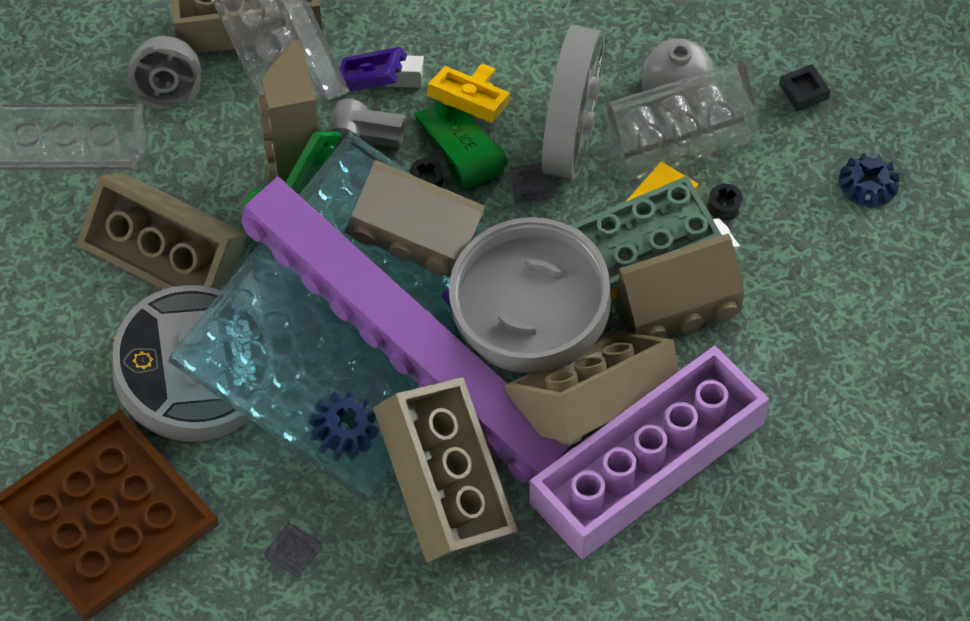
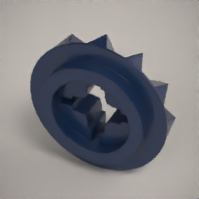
[839,153,900,207]

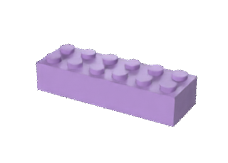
[529,345,769,560]

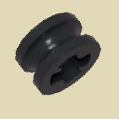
[409,158,444,187]
[708,183,743,220]

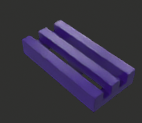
[332,47,407,93]

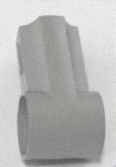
[329,99,406,148]

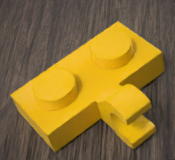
[426,64,510,123]

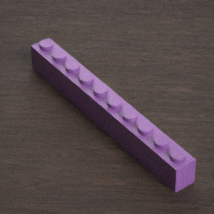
[241,176,572,484]

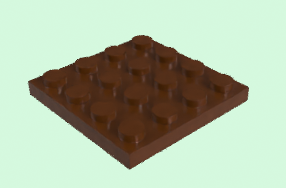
[0,409,219,621]

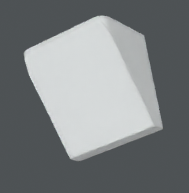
[385,56,424,88]

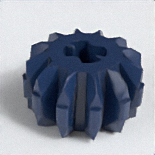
[308,391,379,461]

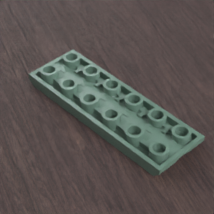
[569,176,722,291]

